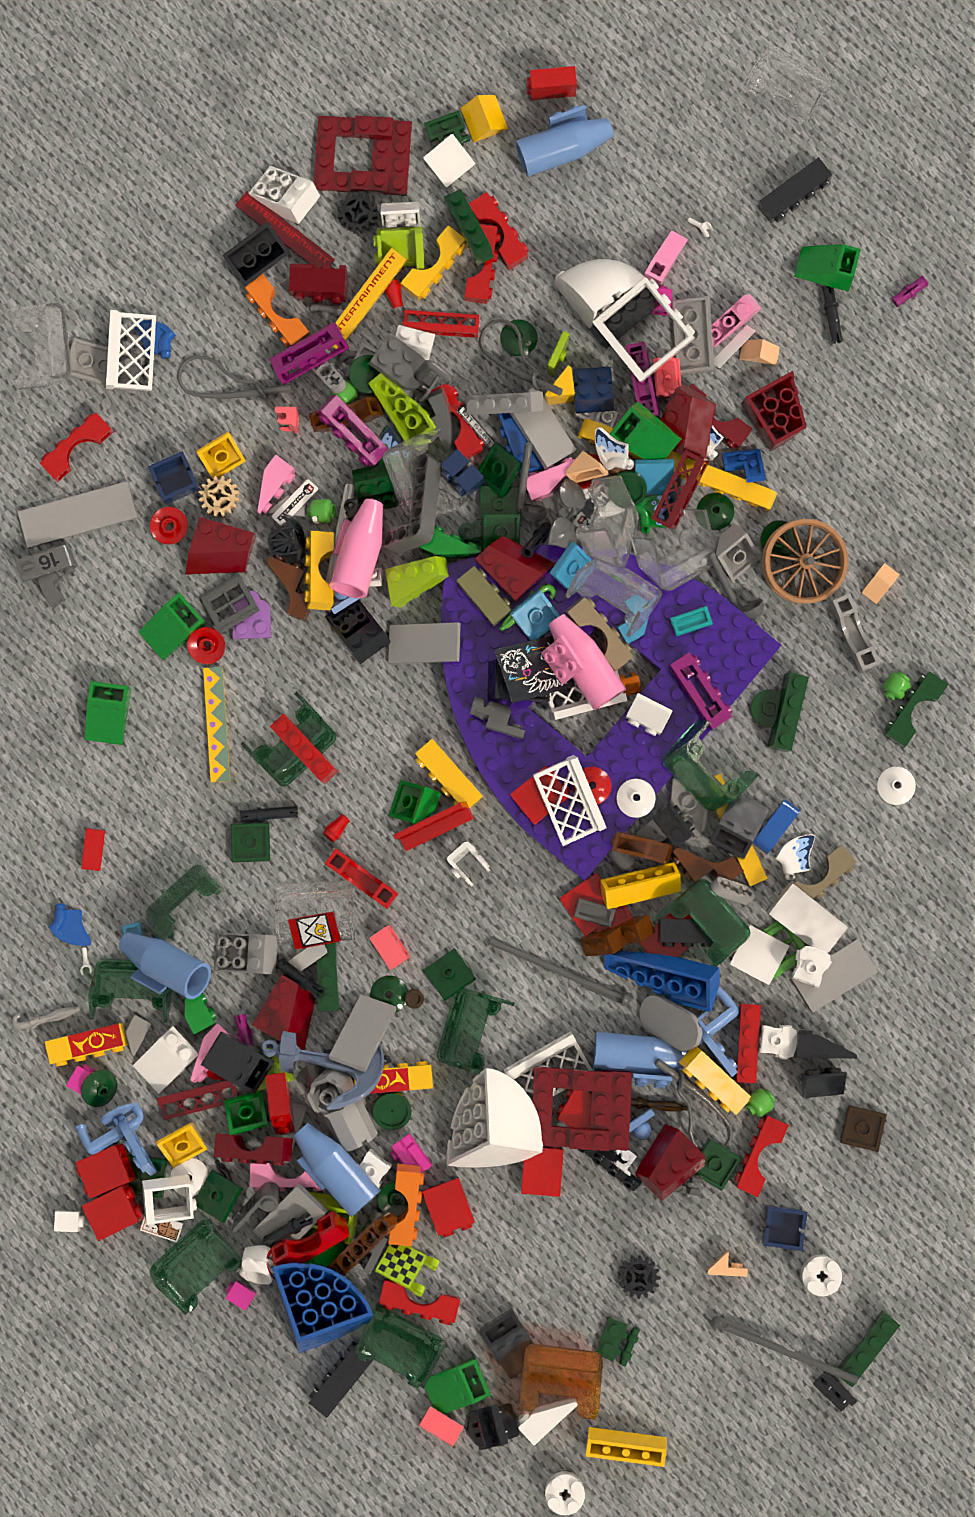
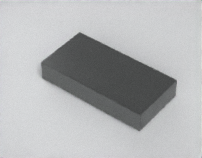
[573,898,616,928]

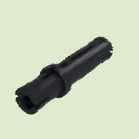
[822,286,843,344]
[521,522,552,558]
[240,805,298,822]
[276,958,324,998]
[263,1213,313,1247]

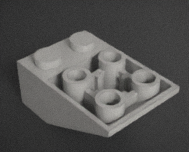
[214,933,278,974]

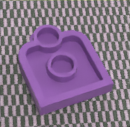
[232,591,271,640]

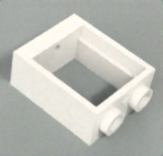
[142,1175,197,1225]

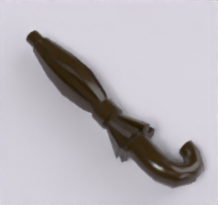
[631,1095,688,1112]

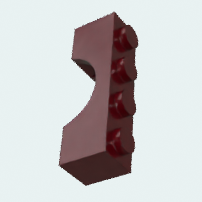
[690,384,753,450]
[214,1133,293,1166]

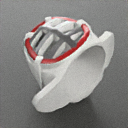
[239,1245,276,1285]

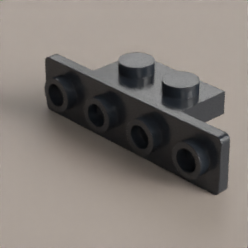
[578,1149,642,1191]

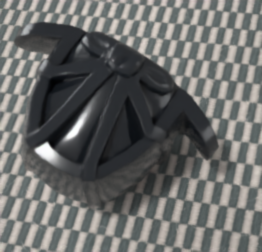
[267,514,305,563]

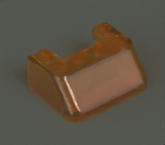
[517,1344,603,1420]

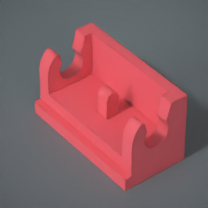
[653,357,682,399]
[275,407,299,433]
[369,925,411,970]
[418,1406,464,1446]

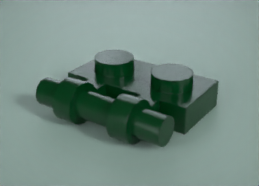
[424,110,470,149]
[595,1317,640,1367]

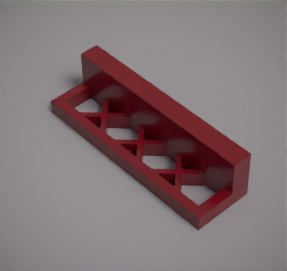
[651,450,710,529]
[157,1080,238,1120]

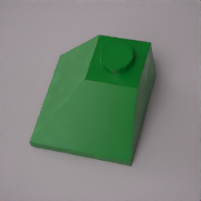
[388,780,441,824]

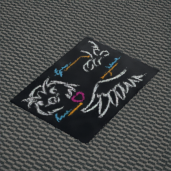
[495,636,575,703]

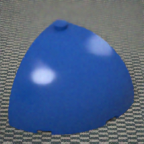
[272,1263,373,1354]

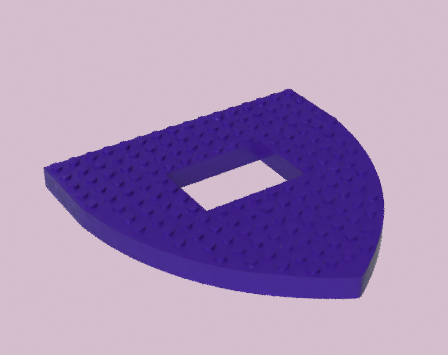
[441,545,781,881]

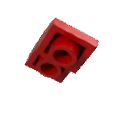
[81,828,105,871]

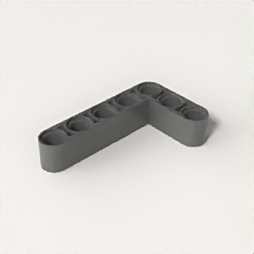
[382,453,441,554]

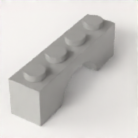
[466,392,543,415]
[830,593,881,673]

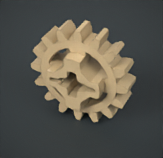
[199,476,240,517]

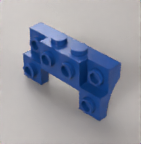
[498,413,556,475]

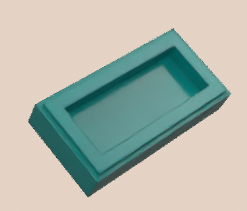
[670,606,713,637]

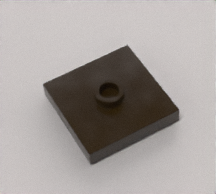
[840,1105,887,1152]

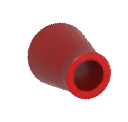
[384,279,404,309]
[322,814,350,843]

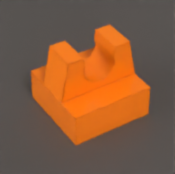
[620,672,642,696]

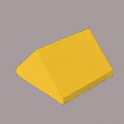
[460,95,509,142]
[544,365,575,405]
[196,431,246,480]
[156,1123,207,1168]

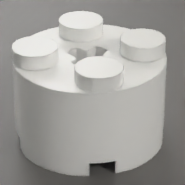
[800,1255,842,1296]
[545,1471,585,1515]

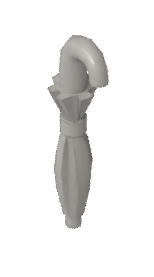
[12,1006,80,1030]

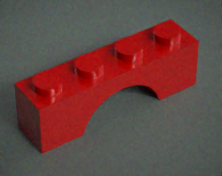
[469,192,529,270]
[465,224,501,304]
[428,383,485,459]
[40,413,113,483]
[270,713,339,784]
[324,848,399,910]
[735,1004,761,1083]
[734,1115,789,1197]
[270,1211,349,1266]
[379,1279,461,1325]

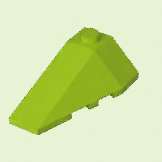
[368,373,436,447]

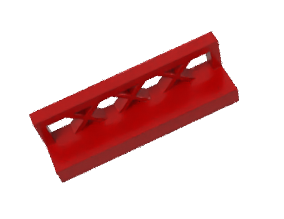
[402,310,480,338]
[393,801,474,851]

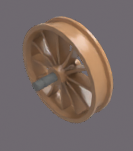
[761,519,848,604]

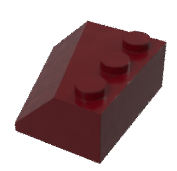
[289,264,349,304]
[741,371,807,452]
[660,385,716,460]
[185,517,256,575]
[475,536,556,603]
[252,975,316,1050]
[635,1124,706,1202]

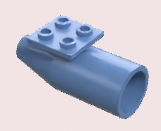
[515,105,614,177]
[119,933,211,999]
[593,1032,689,1089]
[294,1123,381,1217]

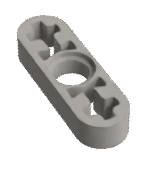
[312,361,346,393]
[710,877,755,905]

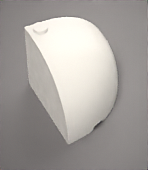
[554,259,645,329]
[447,1068,543,1167]

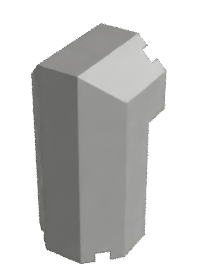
[307,1068,378,1152]

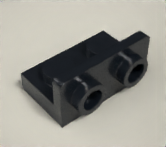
[653,803,695,848]
[813,1371,857,1411]

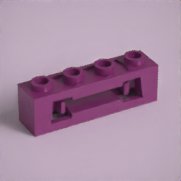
[269,322,349,385]
[625,341,661,419]
[316,395,389,466]
[669,652,732,731]

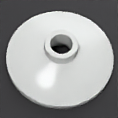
[877,767,916,805]
[617,779,655,818]
[170,1158,209,1197]

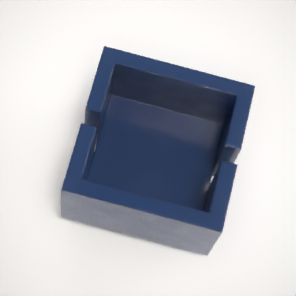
[573,366,614,414]
[441,449,484,499]
[148,451,201,505]
[761,1205,808,1251]

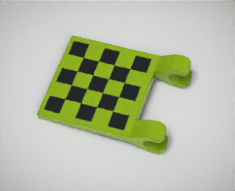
[375,1244,439,1297]

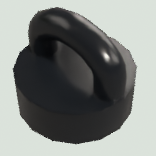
[344,498,362,519]

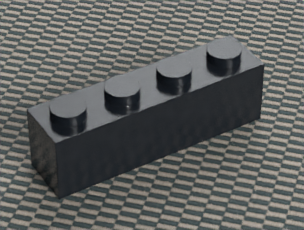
[757,157,833,223]
[589,287,660,349]
[658,919,738,947]
[309,1339,377,1418]

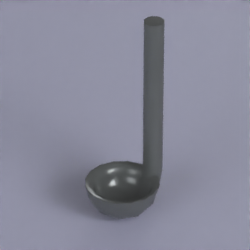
[516,443,548,523]
[707,552,764,620]

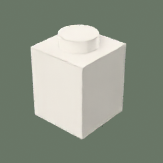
[54,1210,84,1232]

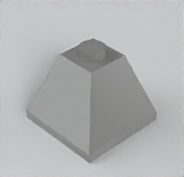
[716,523,761,582]

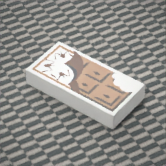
[140,1216,184,1242]

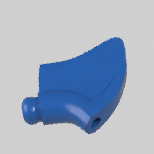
[132,320,176,359]
[48,904,92,946]

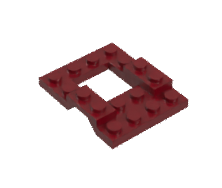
[314,115,412,196]
[533,1066,632,1151]

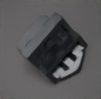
[466,1403,520,1450]

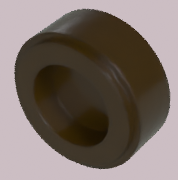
[404,989,424,1009]

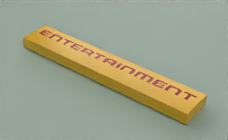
[332,248,407,349]

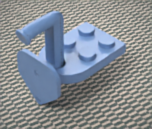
[697,985,739,1077]
[75,1102,157,1176]

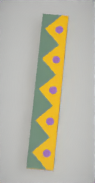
[203,667,230,782]

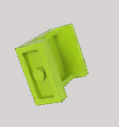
[373,227,424,270]

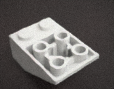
[249,166,320,224]
[381,202,421,228]

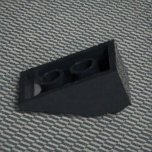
[794,1030,857,1059]

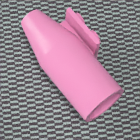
[329,499,383,598]
[541,614,626,710]

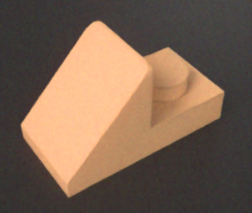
[707,1250,748,1277]

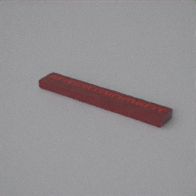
[235,191,335,268]

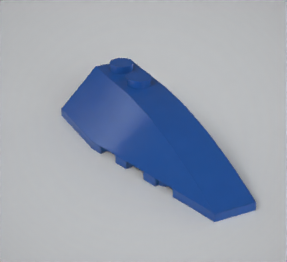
[604,951,720,1012]

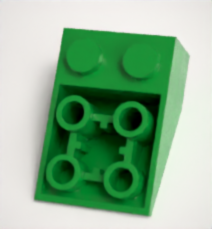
[794,244,861,292]
[610,402,681,460]
[419,526,481,559]
[138,592,206,661]
[85,681,132,745]
[185,993,216,1036]
[422,1356,491,1414]

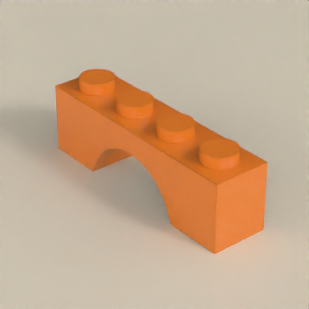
[245,274,310,347]
[389,1164,424,1246]

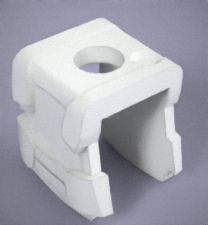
[447,842,490,887]
[790,946,832,989]
[758,1025,797,1060]
[357,1149,392,1189]

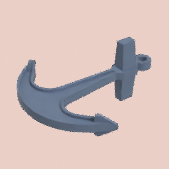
[262,1031,384,1110]

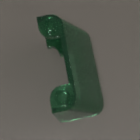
[146,865,225,941]
[149,1219,242,1315]
[353,1304,446,1389]

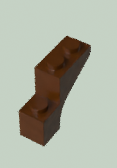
[309,397,383,432]
[267,555,310,622]
[611,832,674,864]
[671,848,744,883]
[579,915,655,956]

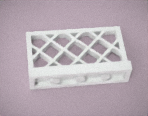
[106,310,156,391]
[548,670,627,720]
[533,755,606,846]
[503,1031,593,1096]

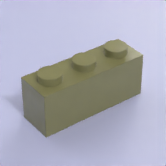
[456,566,511,627]

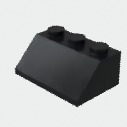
[222,222,290,287]

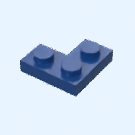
[722,449,766,483]

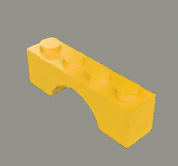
[401,225,466,301]
[304,531,334,610]

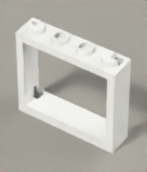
[592,277,695,382]

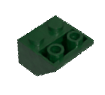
[352,463,398,509]

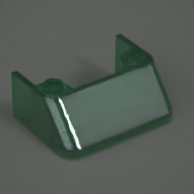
[241,691,336,787]
[663,719,759,811]
[653,879,751,967]
[88,959,172,1023]
[437,988,515,1074]

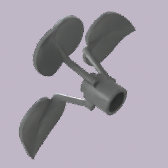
[548,478,615,551]

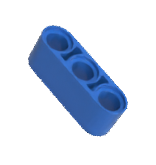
[753,799,801,854]

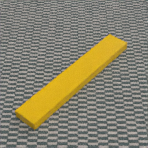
[709,773,768,886]

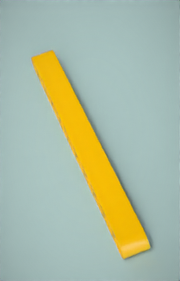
[577,418,777,512]

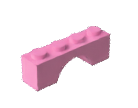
[250,1162,325,1191]

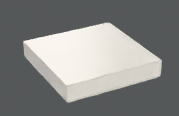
[423,134,475,188]

